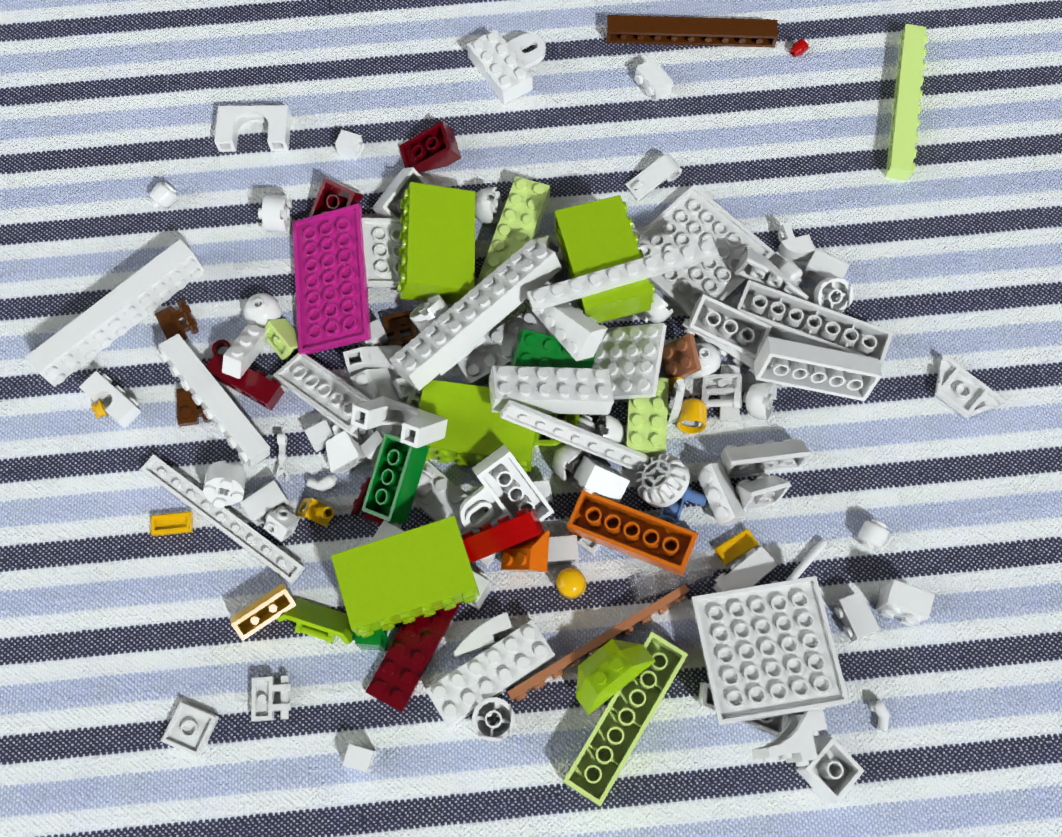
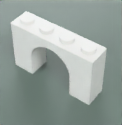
[214,105,291,152]
[351,396,448,448]

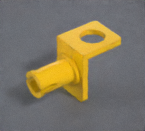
[295,498,335,527]

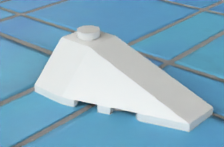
[734,248,809,300]

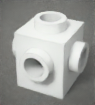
[263,506,300,542]

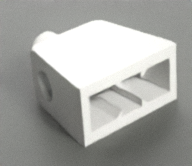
[325,425,368,473]

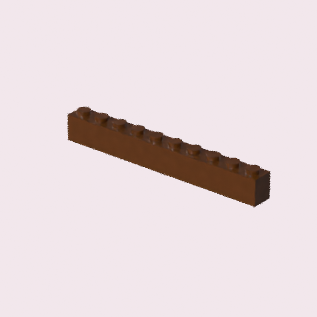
[606,15,778,48]

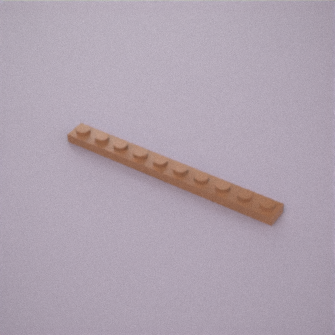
[507,584,689,702]

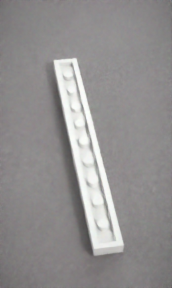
[527,238,719,312]
[140,454,305,584]

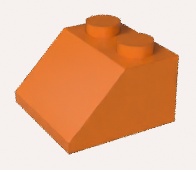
[501,530,550,572]

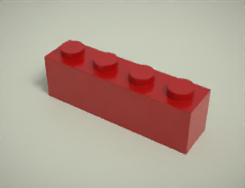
[461,508,544,563]

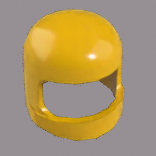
[677,398,707,434]
[556,567,587,599]

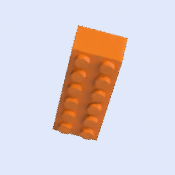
[567,489,698,577]

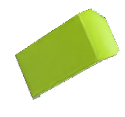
[276,598,353,644]

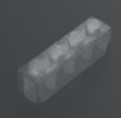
[627,550,714,603]

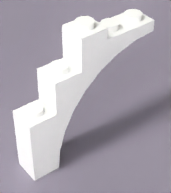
[752,708,827,767]

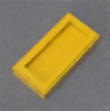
[151,511,193,536]
[714,528,759,566]

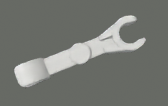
[275,433,290,482]

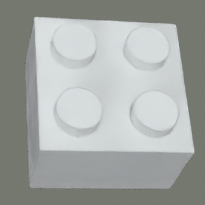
[573,456,630,502]
[875,579,935,626]
[796,738,865,803]

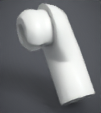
[307,474,337,492]
[869,700,890,732]

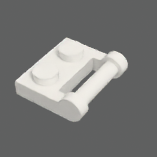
[701,373,743,409]

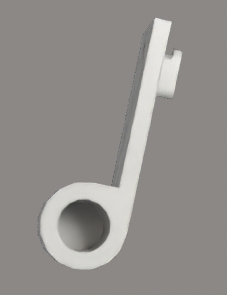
[625,154,682,201]

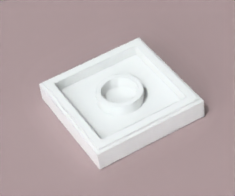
[161,701,219,758]

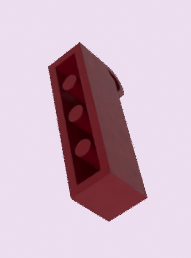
[206,339,284,411]

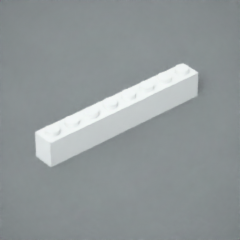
[158,334,270,468]

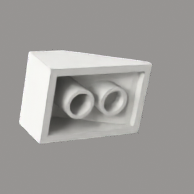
[734,474,791,512]

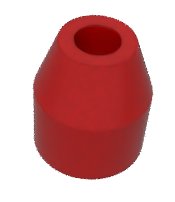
[790,38,809,57]

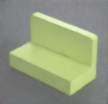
[264,318,298,360]

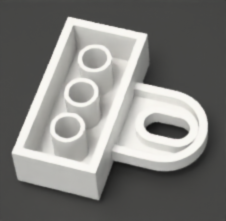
[467,29,546,105]
[459,444,554,533]

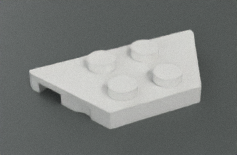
[934,354,1006,418]

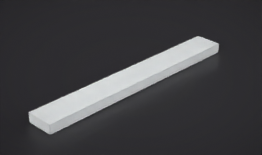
[500,399,649,472]

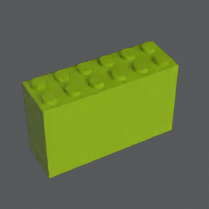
[397,182,476,305]
[554,195,655,323]
[419,380,536,474]
[331,515,480,638]

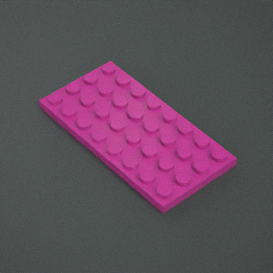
[293,203,371,355]

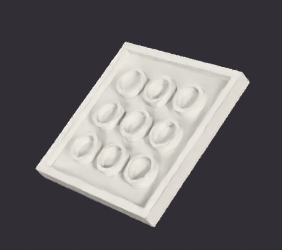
[361,218,403,287]
[592,323,667,400]

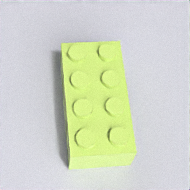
[625,378,669,458]

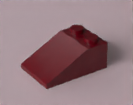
[399,121,461,173]
[308,177,364,217]

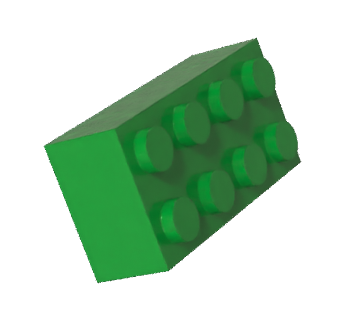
[510,329,596,369]
[362,433,430,524]

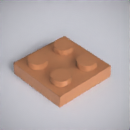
[662,333,701,379]

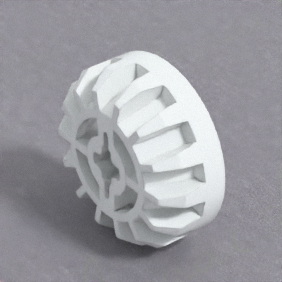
[635,454,690,508]

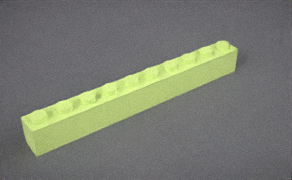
[886,24,928,181]

